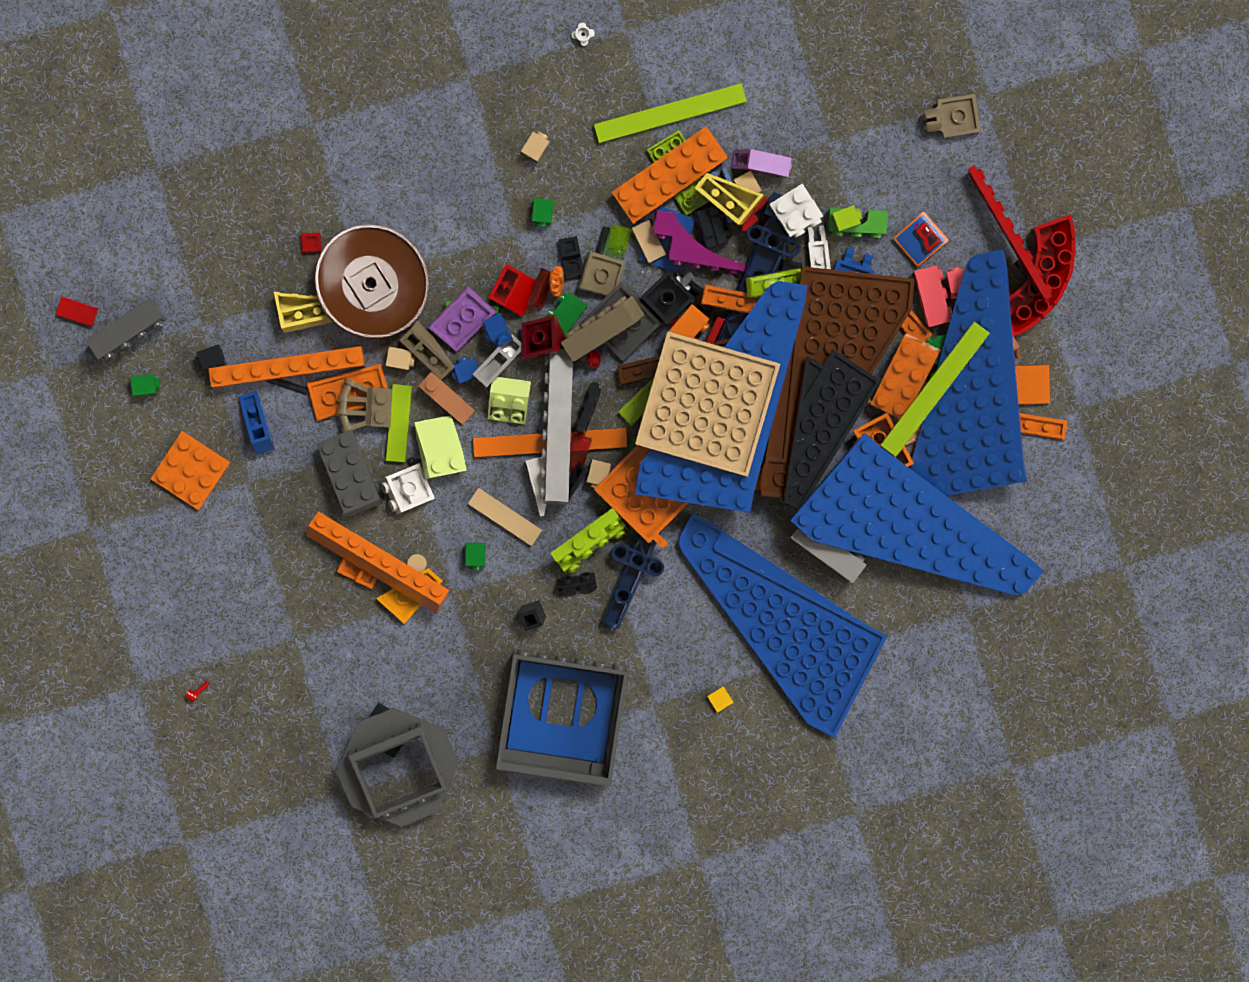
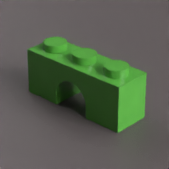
[828,208,888,238]

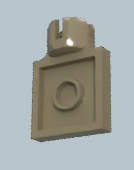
[922,94,981,138]

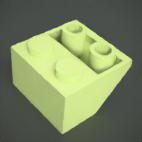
[487,377,531,425]

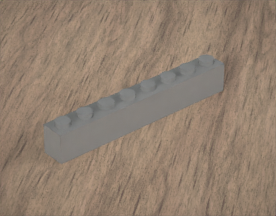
[540,349,573,505]

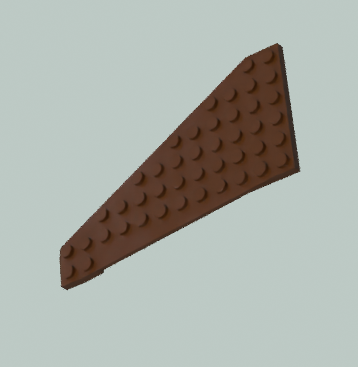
[759,266,915,498]

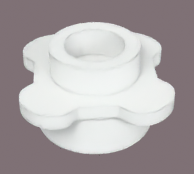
[572,23,595,46]

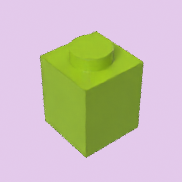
[831,205,863,232]

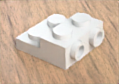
[769,184,823,238]
[381,463,435,514]

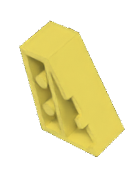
[695,173,766,225]

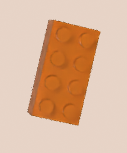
[870,333,941,419]

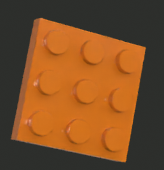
[151,431,231,510]

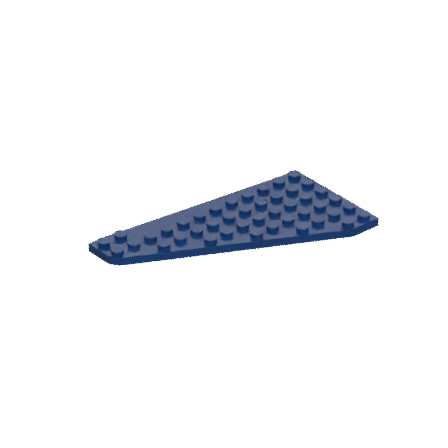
[910,249,1028,496]
[635,281,808,513]

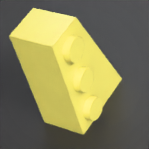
[274,292,333,333]

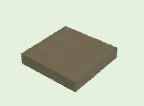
[578,251,625,296]

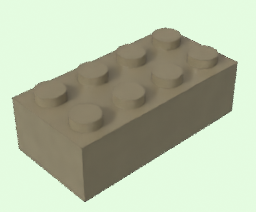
[561,296,645,362]

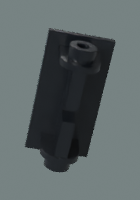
[557,572,597,597]

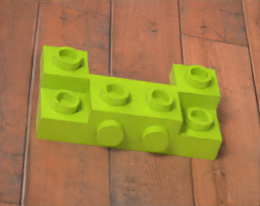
[550,508,628,574]

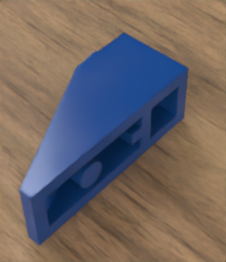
[239,391,275,455]

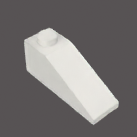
[526,457,547,517]

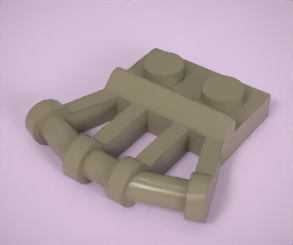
[337,378,393,433]

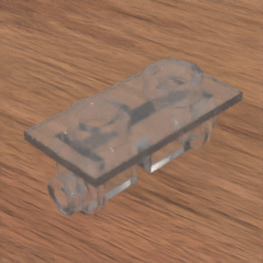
[632,264,663,297]

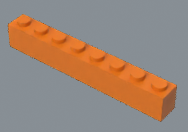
[208,346,365,388]
[306,511,449,614]

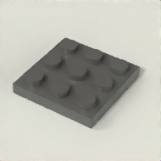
[583,280,663,361]

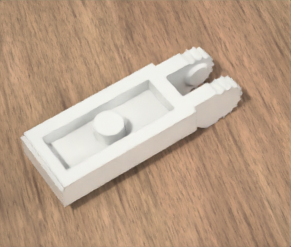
[808,225,831,269]

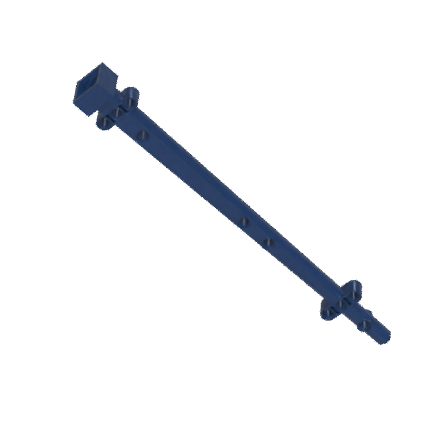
[601,192,800,631]

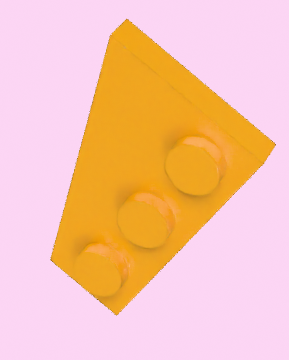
[376,568,443,624]

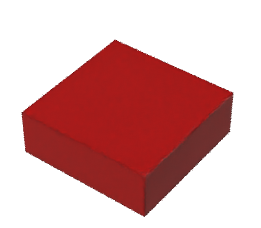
[301,232,322,253]

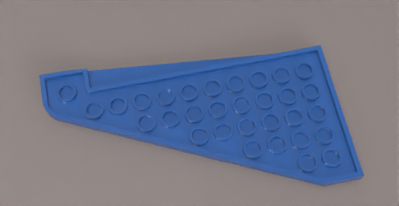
[789,433,1044,595]
[679,513,887,738]

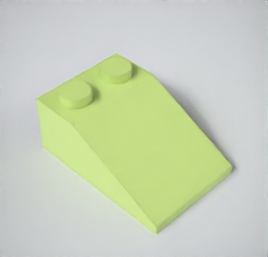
[414,415,467,479]

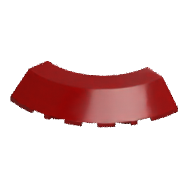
[1009,214,1076,337]

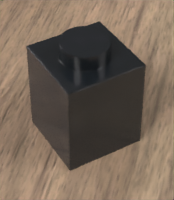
[195,344,227,371]
[518,600,546,631]

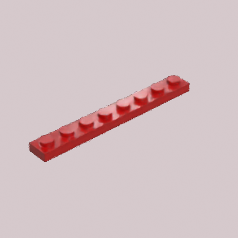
[968,165,1053,303]

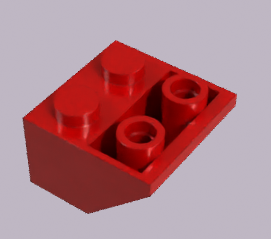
[488,264,540,317]

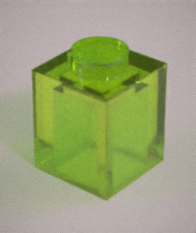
[608,225,631,255]

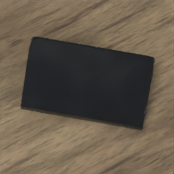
[568,462,590,502]

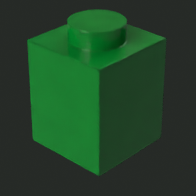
[532,198,554,227]
[130,374,161,396]
[466,542,486,570]

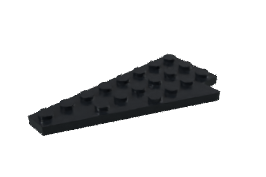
[783,350,881,510]

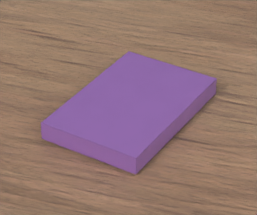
[428,286,496,352]

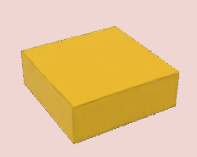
[707,686,734,713]

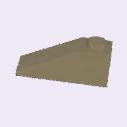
[399,321,455,380]

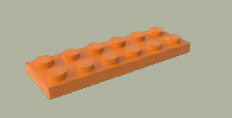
[611,126,728,224]

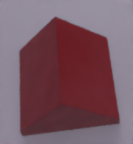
[522,315,565,360]

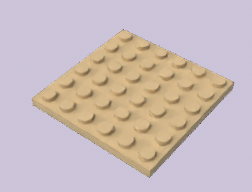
[635,331,780,477]

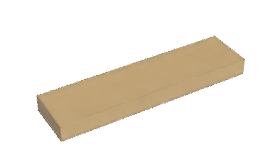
[468,488,542,546]

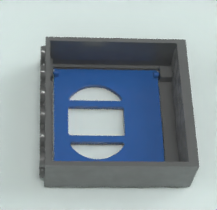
[496,649,628,786]

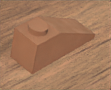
[419,372,475,425]

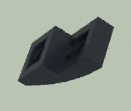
[558,236,583,280]

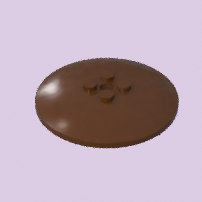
[315,225,429,339]

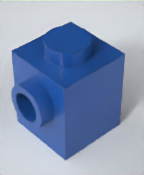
[483,313,514,348]
[451,357,479,384]

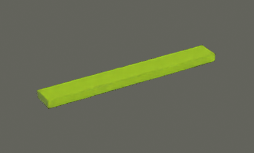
[594,83,747,143]
[881,321,990,457]

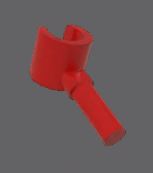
[185,681,210,701]

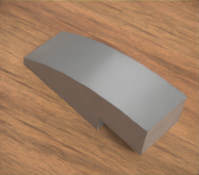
[472,335,522,388]

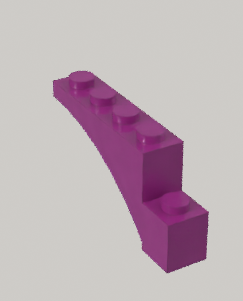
[651,210,745,274]

